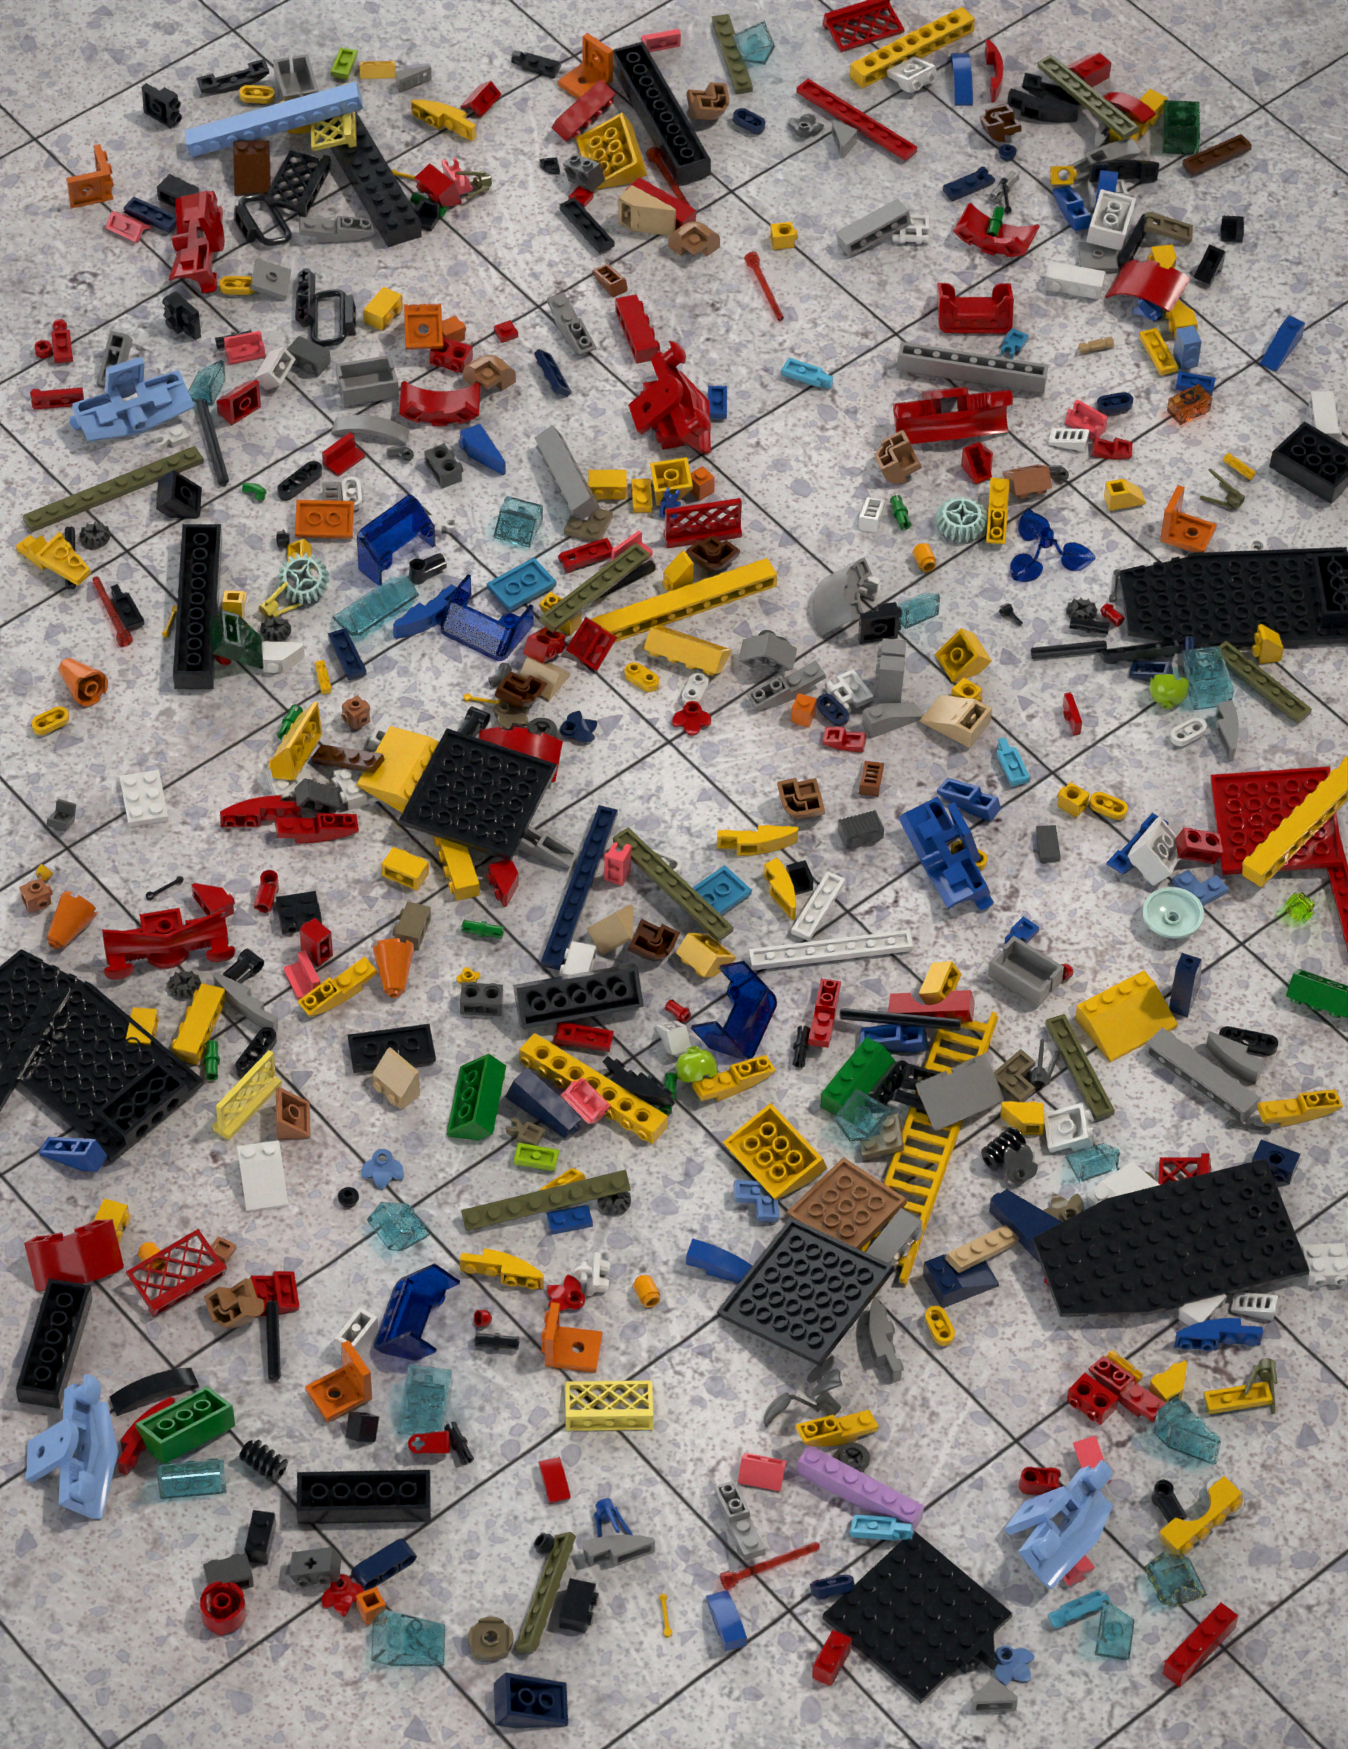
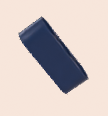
[351,1538,417,1591]

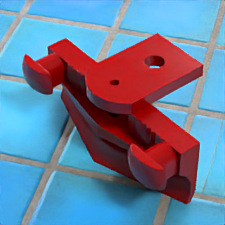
[169,190,225,294]
[628,341,711,454]
[892,387,1014,444]
[102,908,236,980]

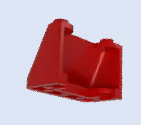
[937,283,1014,333]

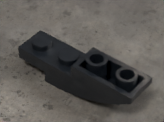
[1007,88,1079,123]
[602,1056,675,1106]

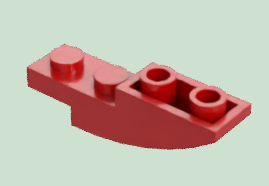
[220,795,302,828]
[275,813,359,843]
[808,978,841,1048]
[1089,1356,1169,1423]
[118,1397,175,1475]

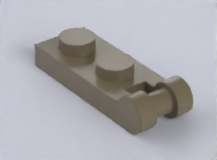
[1144,212,1193,244]

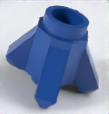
[1132,298,1165,322]

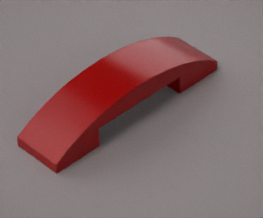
[985,39,1004,103]
[1102,92,1156,124]

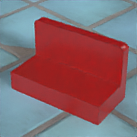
[460,81,502,117]
[322,432,365,476]

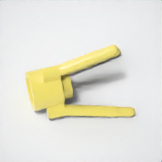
[259,582,304,618]

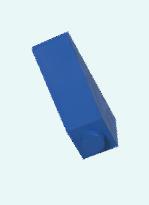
[1260,315,1305,372]
[458,424,506,475]
[38,1137,107,1172]

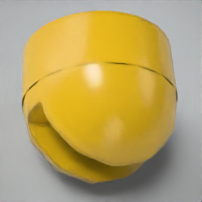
[36,864,54,881]

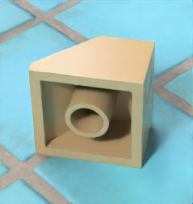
[373,1047,420,1110]

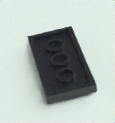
[347,1023,436,1073]

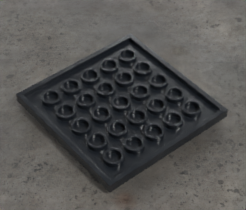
[399,728,557,861]
[717,1217,895,1367]
[822,1530,1013,1704]

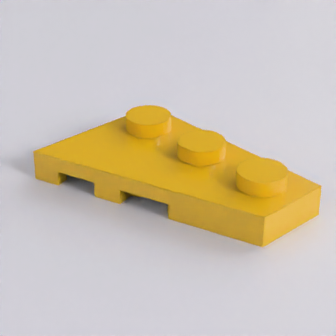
[34,531,91,586]

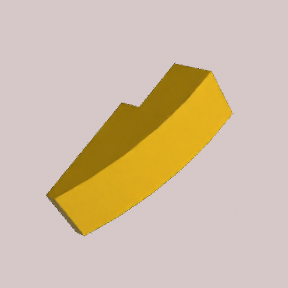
[763,857,796,920]

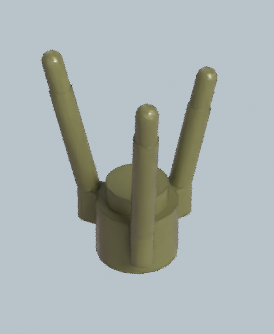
[456,170,492,200]
[1200,468,1246,510]
[1244,1358,1278,1414]

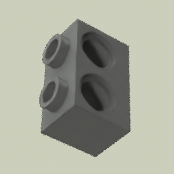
[563,154,605,191]
[424,443,464,489]
[460,982,503,1017]

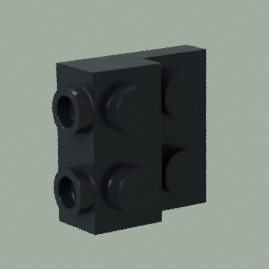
[141,83,182,129]
[162,291,201,341]
[858,602,902,644]
[276,891,322,934]

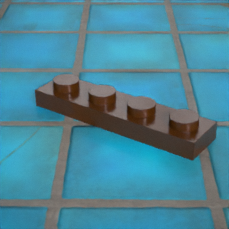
[1182,134,1252,176]
[311,744,385,773]

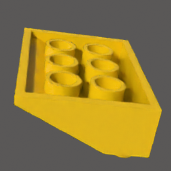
[576,112,647,189]
[356,726,439,813]
[1075,970,1178,1063]
[722,1103,827,1200]

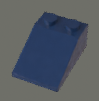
[923,1254,999,1308]
[494,1672,568,1728]

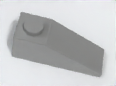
[97,331,133,386]
[862,703,923,738]

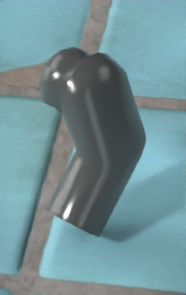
[386,446,414,461]
[1049,465,1069,481]
[488,663,512,687]

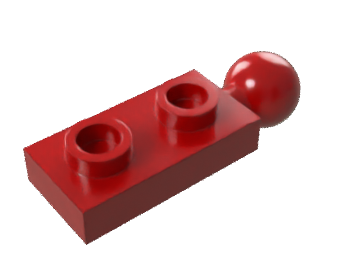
[51,319,73,364]

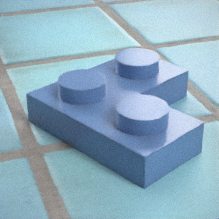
[1172,869,1229,906]
[733,1180,780,1222]

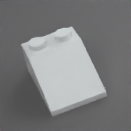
[1086,189,1136,251]
[1128,816,1179,886]
[237,1140,289,1213]
[1087,1162,1160,1207]

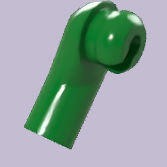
[242,482,267,500]

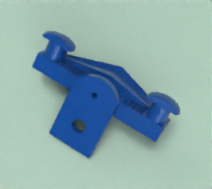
[898,797,994,910]

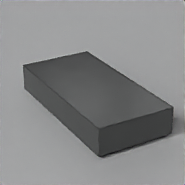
[1036,825,1061,862]

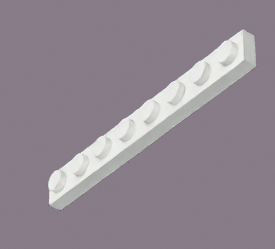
[749,930,913,970]

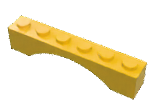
[1147,244,1198,339]

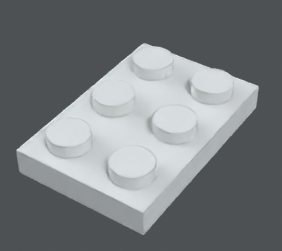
[119,770,168,827]

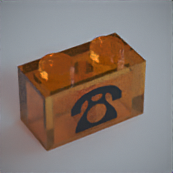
[1167,384,1212,425]

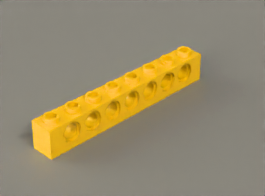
[849,7,975,89]
[519,1033,668,1144]

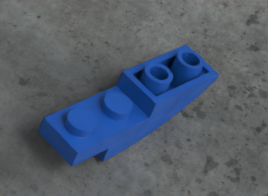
[393,584,458,639]
[1174,1318,1263,1351]

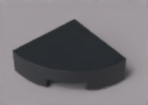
[539,157,560,175]

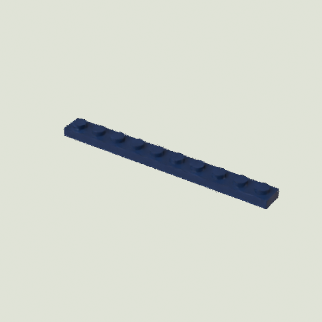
[541,805,618,970]

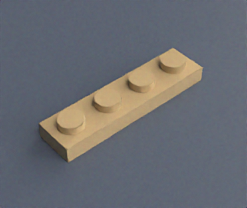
[945,1225,1020,1273]

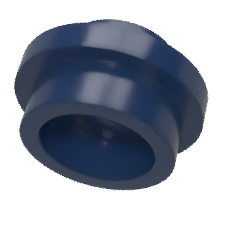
[999,144,1017,161]

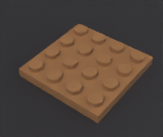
[787,1157,907,1250]

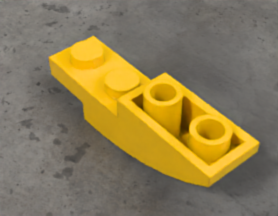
[411,99,476,141]
[986,478,1010,545]
[717,825,798,856]
[297,956,378,1017]
[692,1055,776,1101]
[1257,1089,1343,1127]
[460,1248,544,1289]
[795,1410,879,1447]

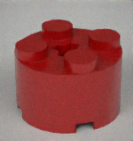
[200,1581,246,1636]

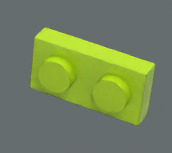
[330,47,358,80]
[514,1143,559,1172]

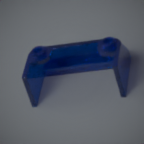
[357,494,436,587]
[440,574,534,661]
[691,961,777,1060]
[374,1263,460,1361]

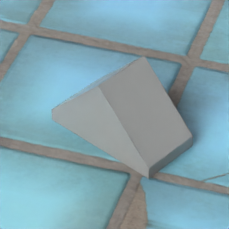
[832,120,858,159]
[971,1677,1018,1713]

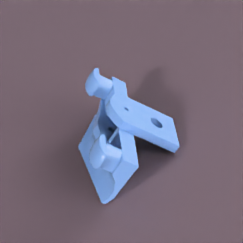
[69,357,194,442]
[26,1374,118,1520]
[1004,1460,1113,1589]

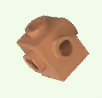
[341,695,371,731]
[19,878,53,913]

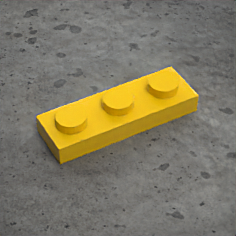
[1139,328,1178,376]
[1203,1381,1273,1414]

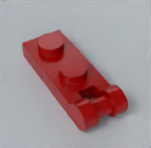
[30,387,84,410]
[558,538,613,573]
[553,1022,614,1052]

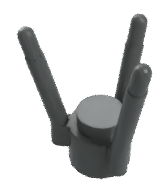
[1027,1039,1060,1088]

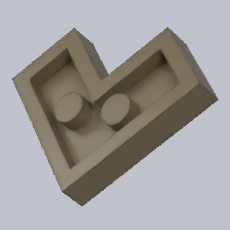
[564,509,613,542]
[994,1049,1036,1102]
[860,1114,904,1161]

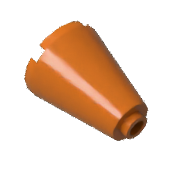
[58,658,108,706]
[46,891,98,949]
[373,938,414,998]

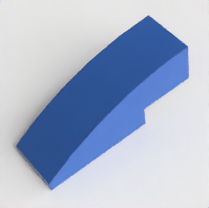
[1052,185,1091,231]
[937,778,1001,822]
[860,1024,927,1052]
[686,1238,753,1283]
[706,1590,747,1651]

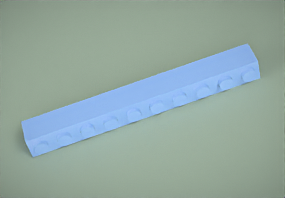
[185,81,364,157]

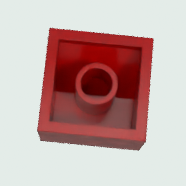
[1067,52,1112,88]
[414,163,462,207]
[216,380,261,426]

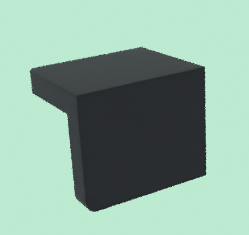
[415,199,440,231]
[1220,216,1244,242]
[786,860,814,895]
[345,1411,379,1442]

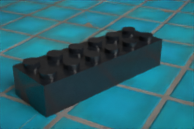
[513,963,644,1029]
[16,1279,93,1409]
[296,1470,431,1524]

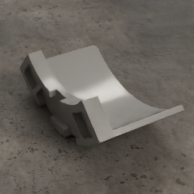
[813,557,872,636]
[915,1053,1004,1130]

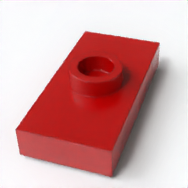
[1063,692,1082,736]

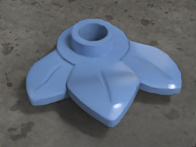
[362,1149,404,1190]
[995,1645,1035,1685]

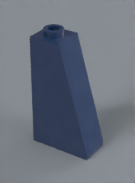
[1169,953,1202,1017]
[505,1067,582,1138]
[989,1189,1062,1263]

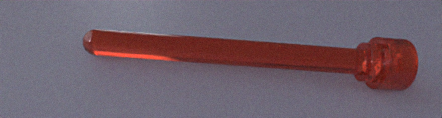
[646,147,691,206]
[744,251,784,321]
[92,576,133,647]
[720,1542,820,1590]

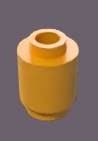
[912,543,936,572]
[137,1242,166,1274]
[633,1275,661,1308]

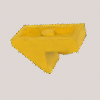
[16,535,47,570]

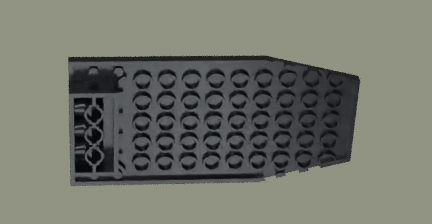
[1119,547,1348,648]
[0,949,204,1162]
[1032,1158,1310,1317]

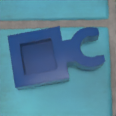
[659,487,681,519]
[1004,916,1039,944]

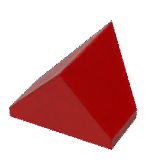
[961,442,993,484]

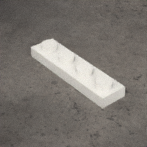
[791,871,845,941]

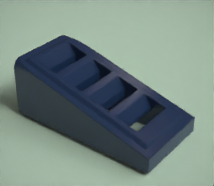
[1129,661,1173,682]

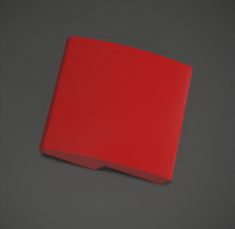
[566,617,618,671]
[249,1271,300,1316]

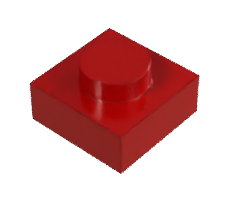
[569,186,594,208]
[494,320,518,343]

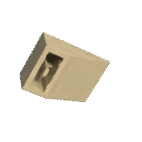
[618,185,676,236]
[920,695,992,748]

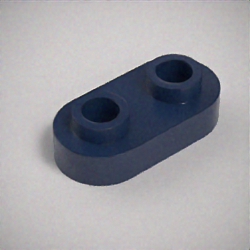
[733,108,766,134]
[1096,392,1134,414]
[816,693,850,727]
[810,1574,855,1599]

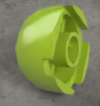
[1150,674,1189,709]
[676,1046,718,1082]

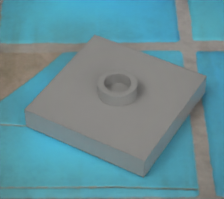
[1078,242,1118,273]
[250,258,291,300]

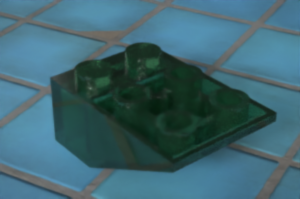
[1162,100,1200,155]
[210,610,263,669]

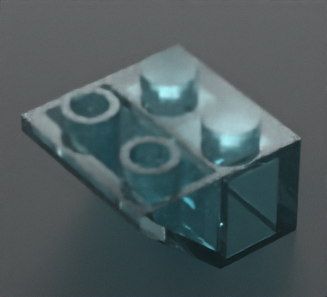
[494,496,543,548]
[367,1202,430,1251]

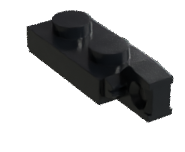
[511,50,561,78]
[110,584,144,631]

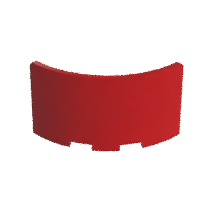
[953,203,1040,257]
[1105,260,1191,312]
[399,381,481,426]
[479,727,563,783]
[24,1219,124,1292]

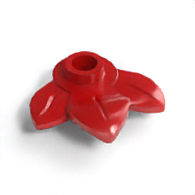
[672,701,712,736]
[547,1275,585,1311]
[322,1574,364,1617]

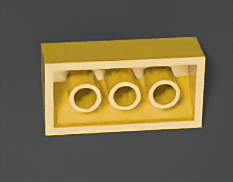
[644,625,732,676]
[269,702,323,781]

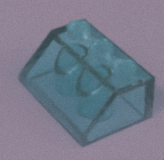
[157,1458,227,1499]

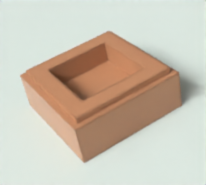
[209,1236,237,1264]

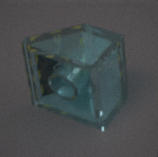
[1144,1552,1207,1607]

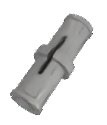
[990,171,1019,203]

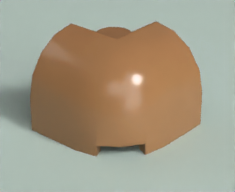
[686,82,730,121]
[668,221,720,256]
[463,354,516,391]
[874,430,922,484]
[777,778,825,819]
[204,1278,264,1328]

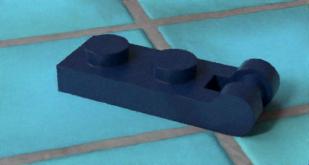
[943,166,995,202]

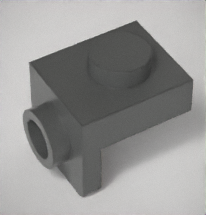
[46,799,76,831]

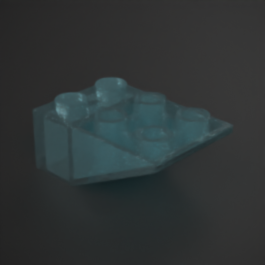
[1181,646,1234,710]
[398,1364,453,1436]
[1153,1396,1221,1465]
[371,1609,445,1666]

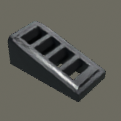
[900,1063,940,1090]

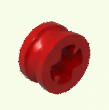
[34,340,52,358]

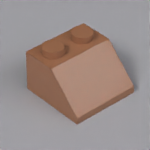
[1002,464,1052,498]

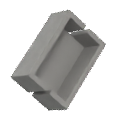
[273,54,319,101]
[335,355,399,406]
[874,639,906,704]
[988,936,1064,1007]

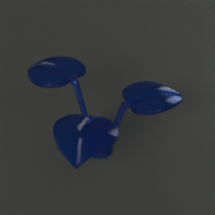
[1010,508,1096,582]

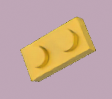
[631,478,652,513]

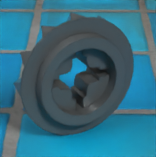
[79,521,111,547]
[1066,597,1097,620]
[260,616,291,642]
[526,718,557,738]
[168,969,201,999]
[597,1192,631,1215]
[835,1442,870,1472]

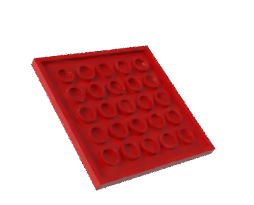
[1210,766,1344,875]

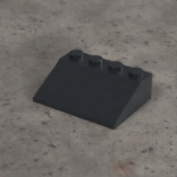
[1269,421,1348,504]

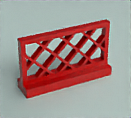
[822,0,905,52]
[663,498,742,548]
[1158,1153,1211,1185]
[126,1229,227,1317]

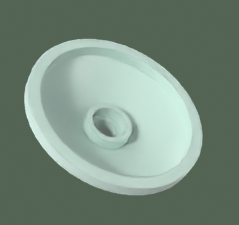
[1143,887,1204,939]

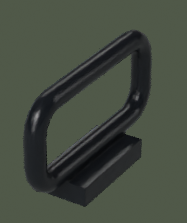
[233,193,292,246]
[311,289,356,347]

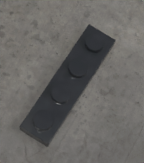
[559,197,615,254]
[1100,640,1181,664]

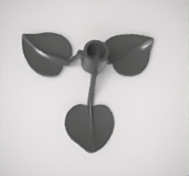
[763,1355,842,1426]

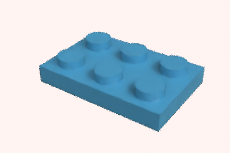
[487,557,556,612]
[693,865,752,915]

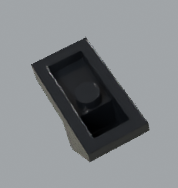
[1193,244,1226,286]
[958,1629,995,1674]

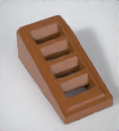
[592,263,628,297]
[859,761,884,797]

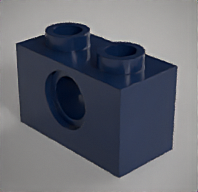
[1252,1139,1301,1184]

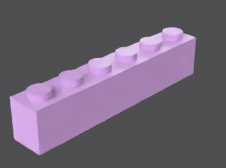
[797,1445,924,1530]

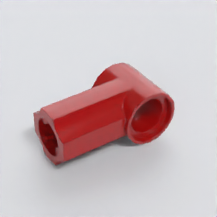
[254,870,279,913]

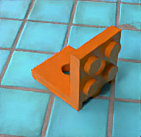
[558,33,613,99]
[66,144,114,209]
[404,303,443,350]
[1160,485,1217,553]
[541,1302,603,1373]
[305,1340,372,1423]

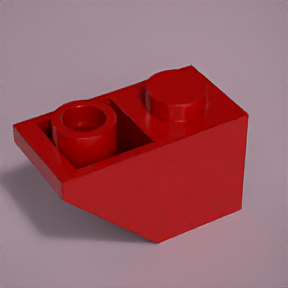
[486,860,519,907]

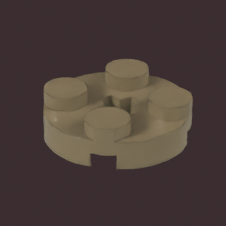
[468,1616,513,1661]

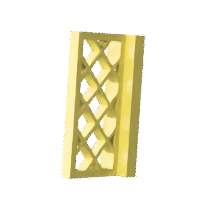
[311,83,356,151]
[212,1050,282,1140]
[565,1381,653,1431]

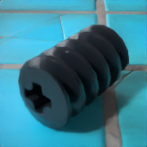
[981,1127,1026,1171]
[239,1439,289,1483]

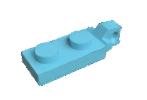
[781,358,833,389]
[996,737,1030,787]
[850,1514,914,1540]
[1048,1589,1110,1628]

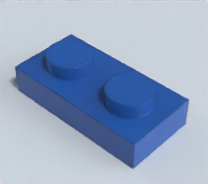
[1175,371,1216,396]
[708,386,727,419]
[547,1205,593,1235]

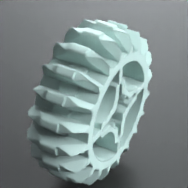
[936,495,987,543]
[277,553,330,604]

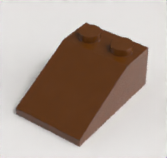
[233,140,271,196]

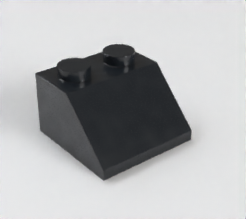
[156,470,202,518]

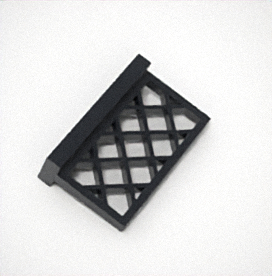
[264,150,331,217]

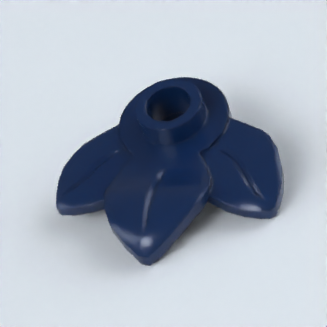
[560,711,598,742]

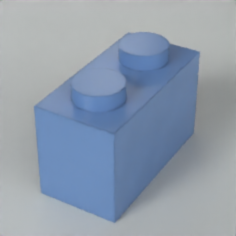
[1173,325,1202,370]

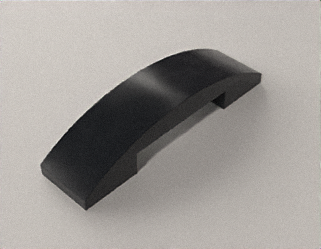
[196,59,270,94]
[1022,73,1082,105]
[1089,160,1159,183]
[109,1368,199,1416]

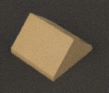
[519,657,570,701]
[587,904,633,955]

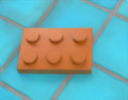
[295,500,354,539]

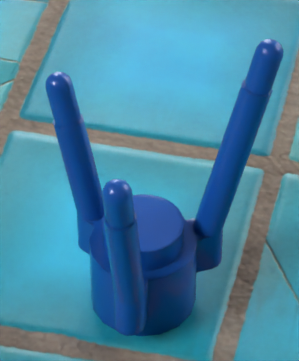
[594,1498,633,1537]

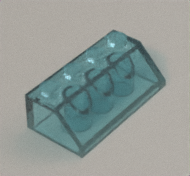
[332,575,419,637]

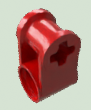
[408,1431,450,1454]
[1018,1467,1061,1495]

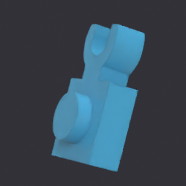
[1001,328,1029,359]

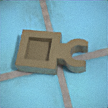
[506,1118,546,1146]

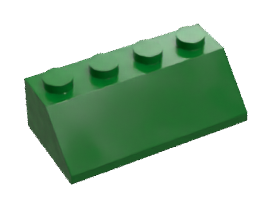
[1286,969,1348,1018]
[820,1036,900,1127]
[446,1054,506,1141]
[136,1386,235,1465]

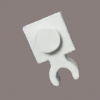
[154,424,190,450]
[422,515,455,535]

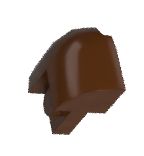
[980,104,1022,142]
[686,535,740,572]
[495,671,547,708]
[627,918,680,961]

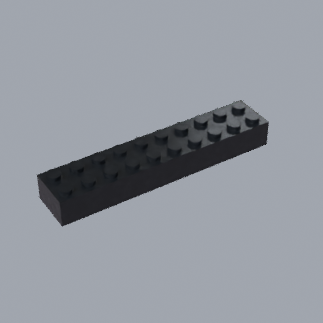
[613,41,711,185]
[319,111,422,247]
[173,524,222,689]

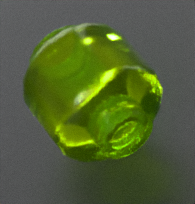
[1285,892,1315,922]

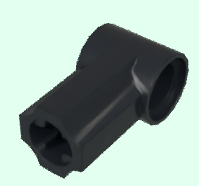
[409,553,447,584]
[457,706,491,737]
[223,948,264,983]
[1151,1480,1187,1523]

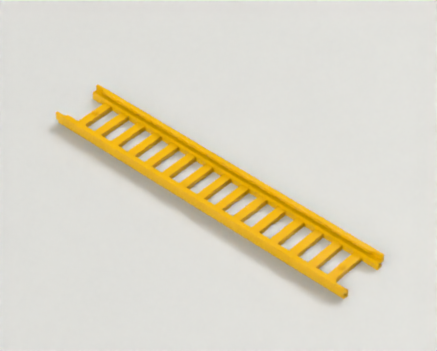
[860,1012,999,1287]

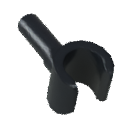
[999,603,1023,626]

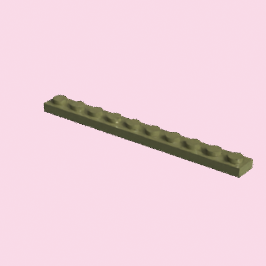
[23,446,204,533]

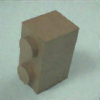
[393,901,431,951]

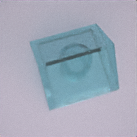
[733,20,775,65]
[188,359,226,406]
[897,593,940,629]
[834,1089,892,1141]
[1066,1143,1120,1183]
[1094,1600,1135,1660]

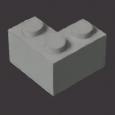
[739,632,797,673]

